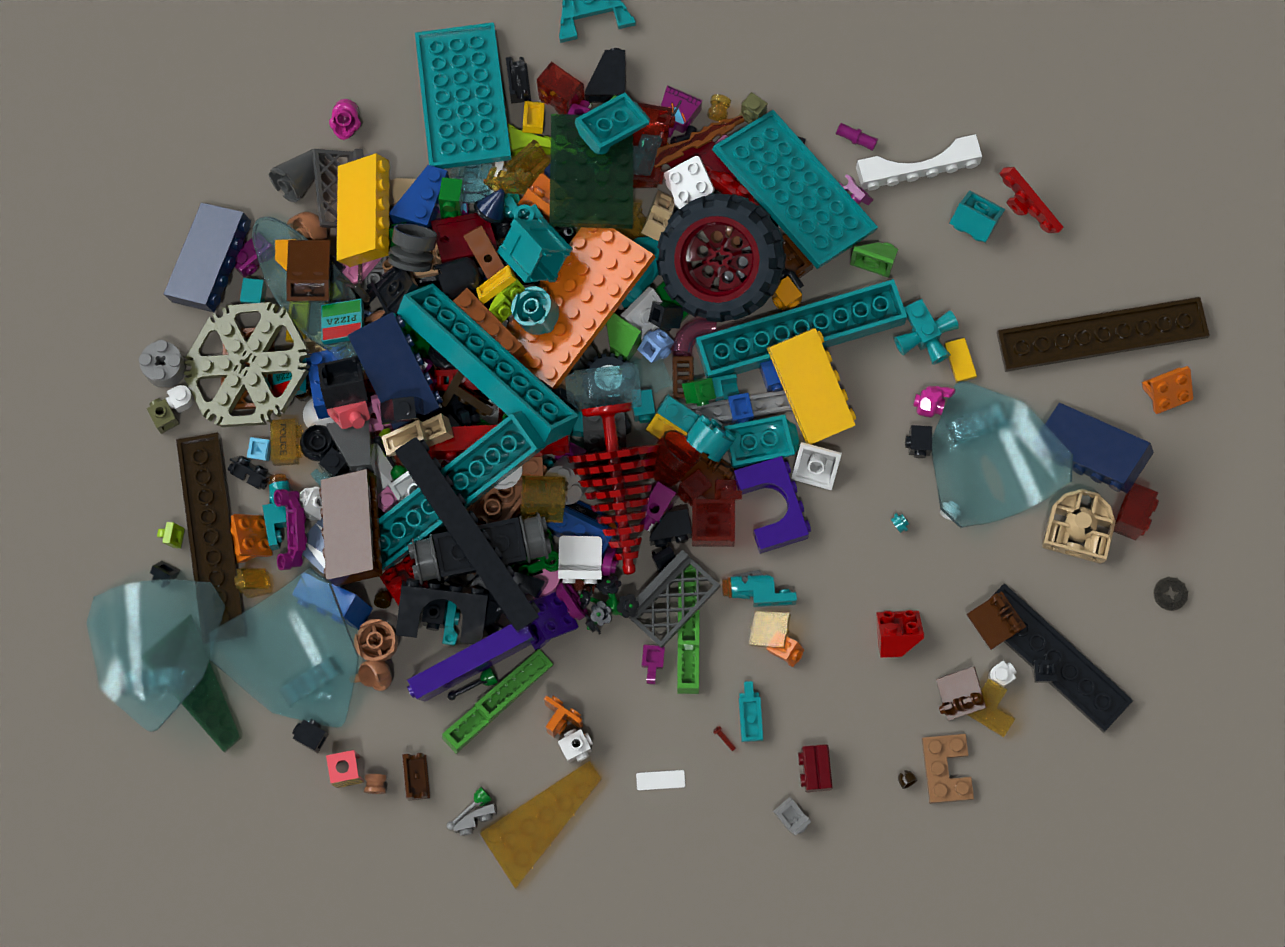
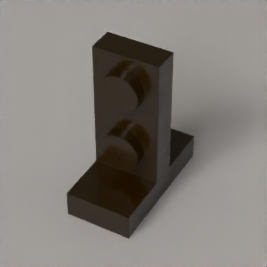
[441,370,498,417]

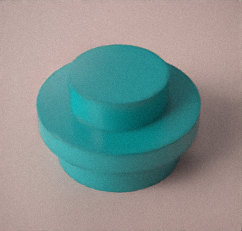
[891,513,909,533]

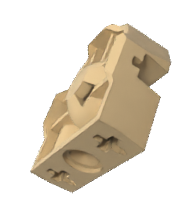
[1042,489,1116,564]

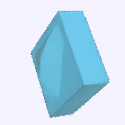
[247,437,272,461]

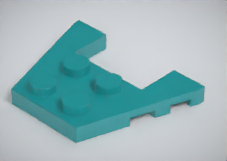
[559,0,636,43]

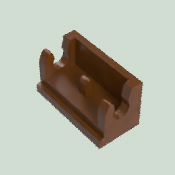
[782,234,814,278]
[402,753,430,801]

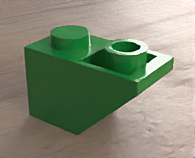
[438,177,464,219]

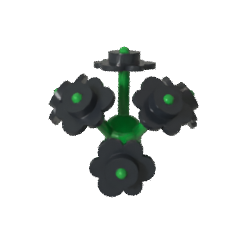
[579,576,639,635]

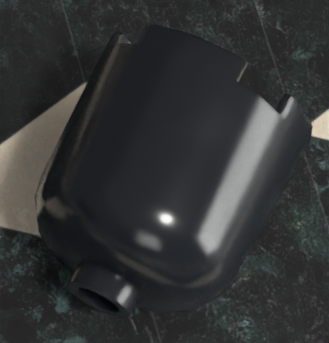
[433,257,485,301]

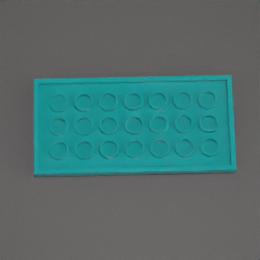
[415,22,512,169]
[712,110,878,270]

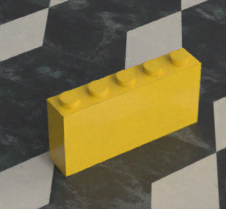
[337,153,390,267]
[767,328,856,444]

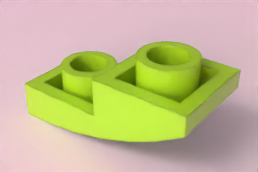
[489,278,525,323]

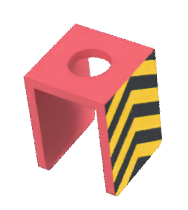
[326,750,364,788]

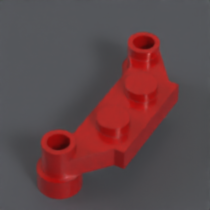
[704,165,759,206]

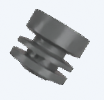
[388,224,437,272]

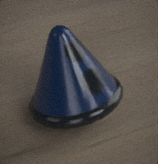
[474,189,505,224]

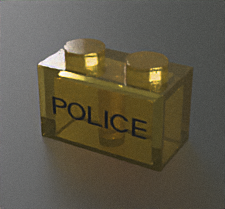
[270,419,303,466]

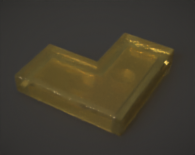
[968,677,1015,737]

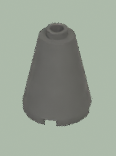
[269,149,325,203]

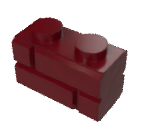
[798,744,833,792]

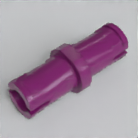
[836,123,878,151]

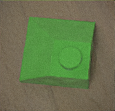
[850,242,898,278]
[606,313,642,362]

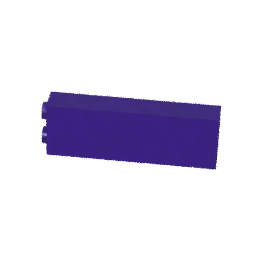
[407,624,538,702]

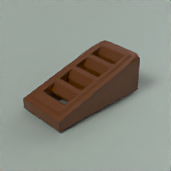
[672,356,694,398]

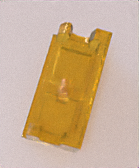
[483,167,533,194]

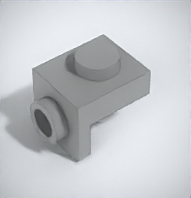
[773,797,811,835]

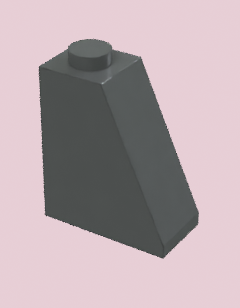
[327,420,376,473]

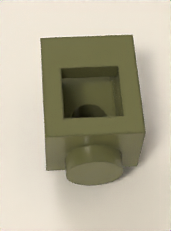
[739,92,768,124]
[146,398,179,434]

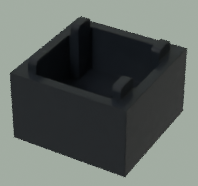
[317,356,368,409]

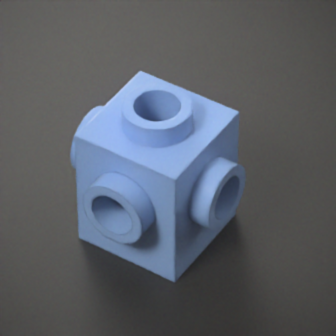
[637,329,674,363]

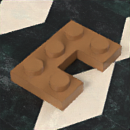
[922,734,974,804]

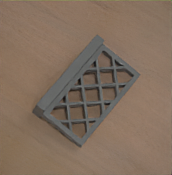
[312,149,364,228]
[628,550,721,648]

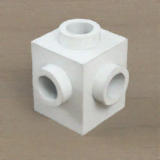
[299,486,322,520]
[558,729,593,763]

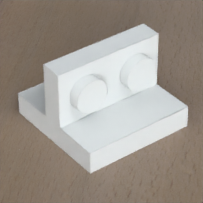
[620,287,662,341]

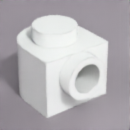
[166,385,194,413]
[988,660,1016,689]

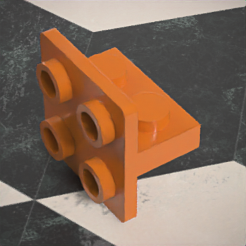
[518,173,574,226]
[1142,366,1193,414]
[230,514,272,563]
[544,695,583,738]

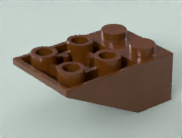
[286,240,331,303]

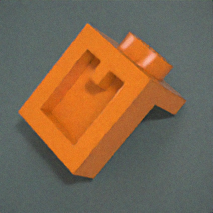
[766,631,804,667]

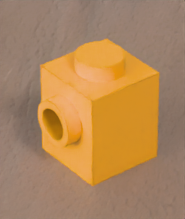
[772,276,802,312]

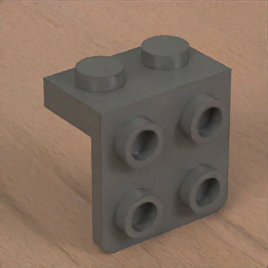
[582,412,626,453]

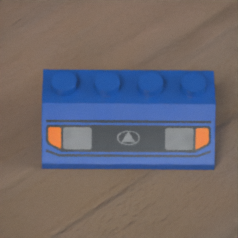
[528,489,618,559]

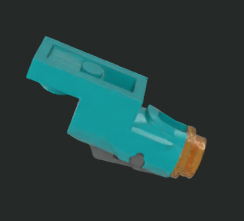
[262,474,293,551]
[722,570,797,607]

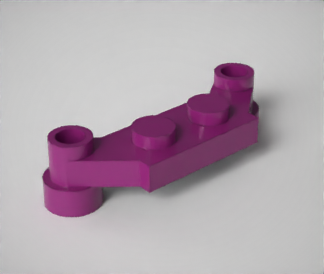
[274,489,307,570]

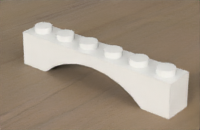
[856,134,982,191]

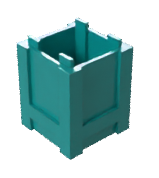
[497,218,573,283]

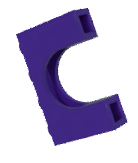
[733,456,811,554]

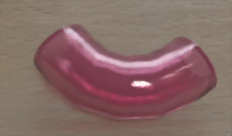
[671,318,717,357]

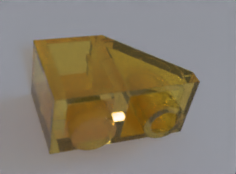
[234,568,272,599]

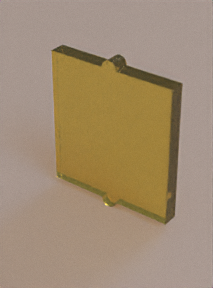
[749,611,791,649]

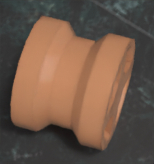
[364,774,387,794]

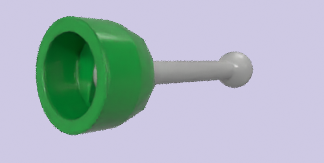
[447,787,493,830]

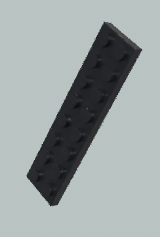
[991,583,1133,733]

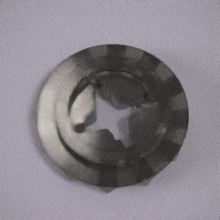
[1153,577,1189,611]

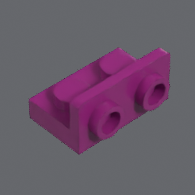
[234,232,275,278]

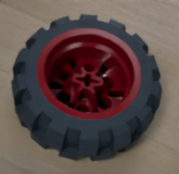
[656,193,786,322]

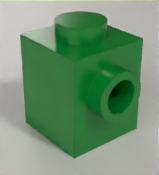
[682,378,716,406]

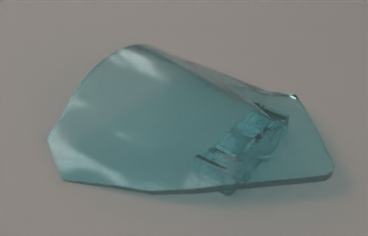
[932,381,1073,528]
[209,568,359,728]
[86,580,225,732]

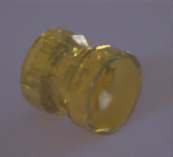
[707,94,731,122]

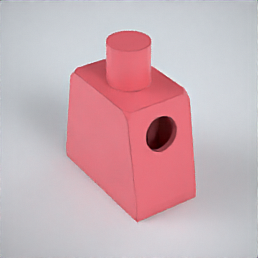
[327,401,370,429]

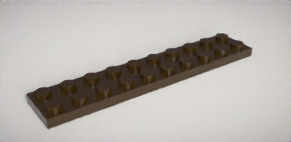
[997,297,1210,372]
[176,432,246,644]

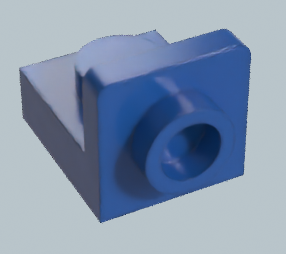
[728,393,754,425]

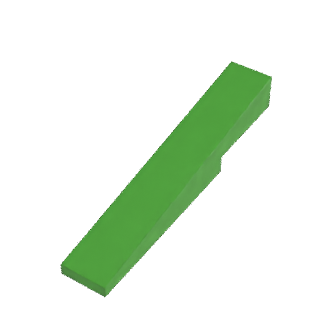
[677,564,700,694]
[442,649,553,754]

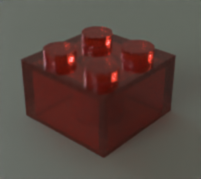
[537,61,585,116]
[1113,483,1159,541]
[692,499,735,547]

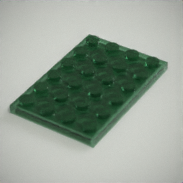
[549,114,633,229]

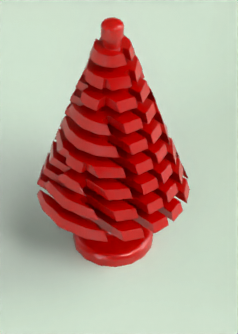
[566,402,659,575]

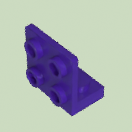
[530,592,579,650]

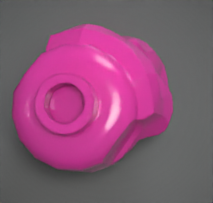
[329,99,361,140]
[913,386,956,418]

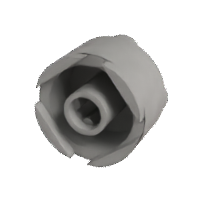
[139,340,186,388]
[542,456,591,506]

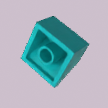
[949,190,1005,243]

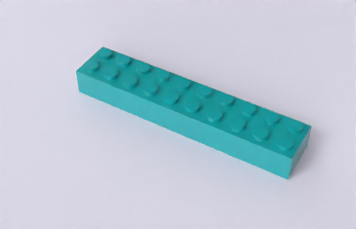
[695,279,907,378]
[397,284,579,446]
[379,411,546,571]

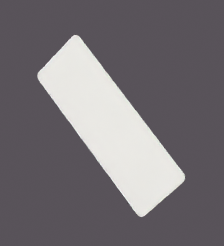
[636,770,685,790]

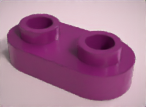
[601,547,619,577]
[556,581,588,620]

